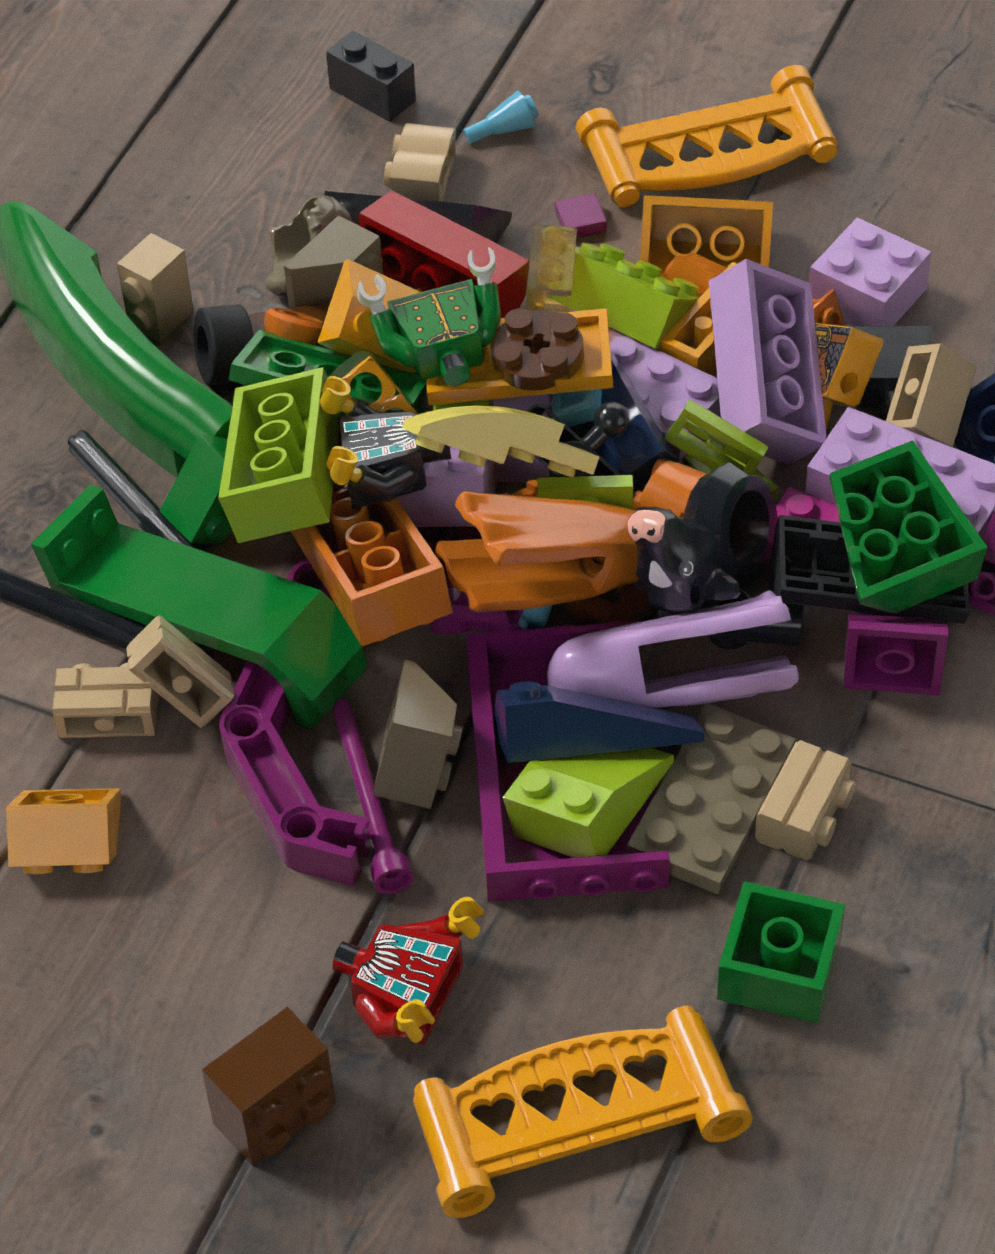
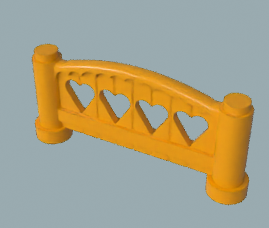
[575,65,838,208]
[413,1006,753,1218]

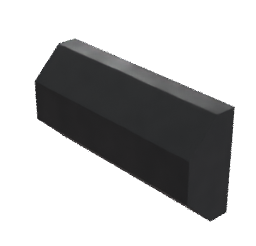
[770,515,970,624]

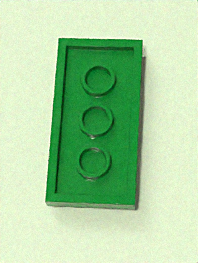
[229,330,427,416]

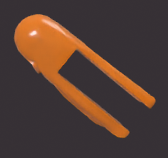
[435,491,639,613]

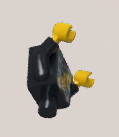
[320,376,452,508]

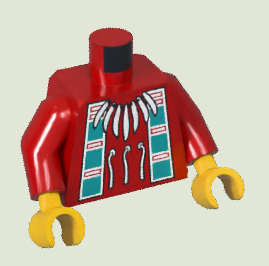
[332,897,485,1046]

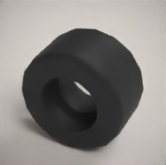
[193,304,254,386]

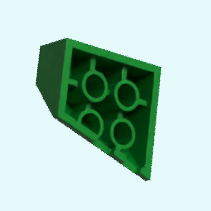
[829,440,987,614]

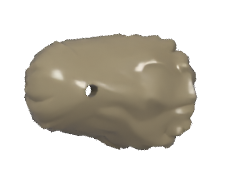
[264,195,352,295]

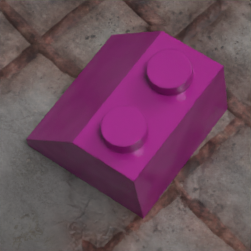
[843,613,948,695]

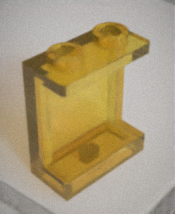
[525,224,577,313]

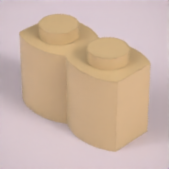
[384,123,456,202]

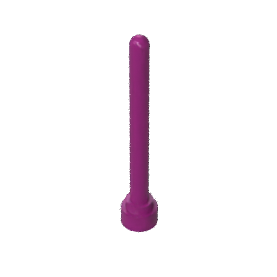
[333,700,414,894]

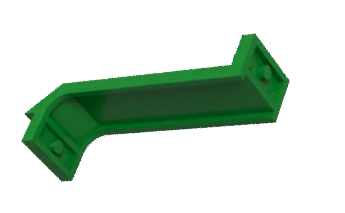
[31,485,368,730]

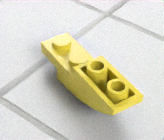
[402,405,599,478]

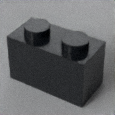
[326,31,416,122]

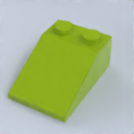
[503,748,674,858]

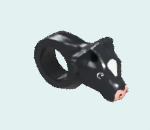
[628,462,778,613]

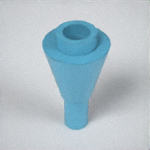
[463,90,539,144]

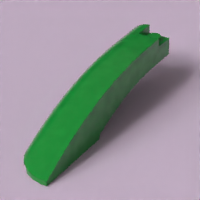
[0,201,233,478]

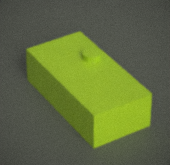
[218,367,341,543]

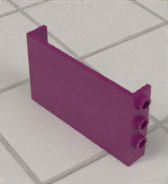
[466,621,670,902]

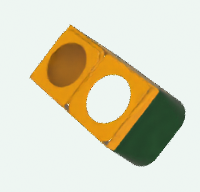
[330,351,421,415]

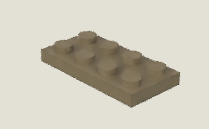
[626,703,796,895]

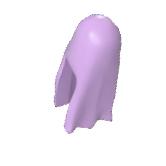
[547,590,799,708]

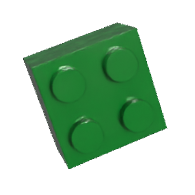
[717,881,845,1024]

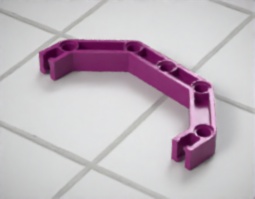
[219,526,482,886]

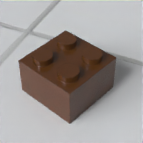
[202,1007,336,1166]

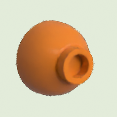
[264,307,324,345]

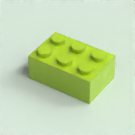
[545,242,701,349]

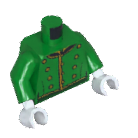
[357,247,501,386]

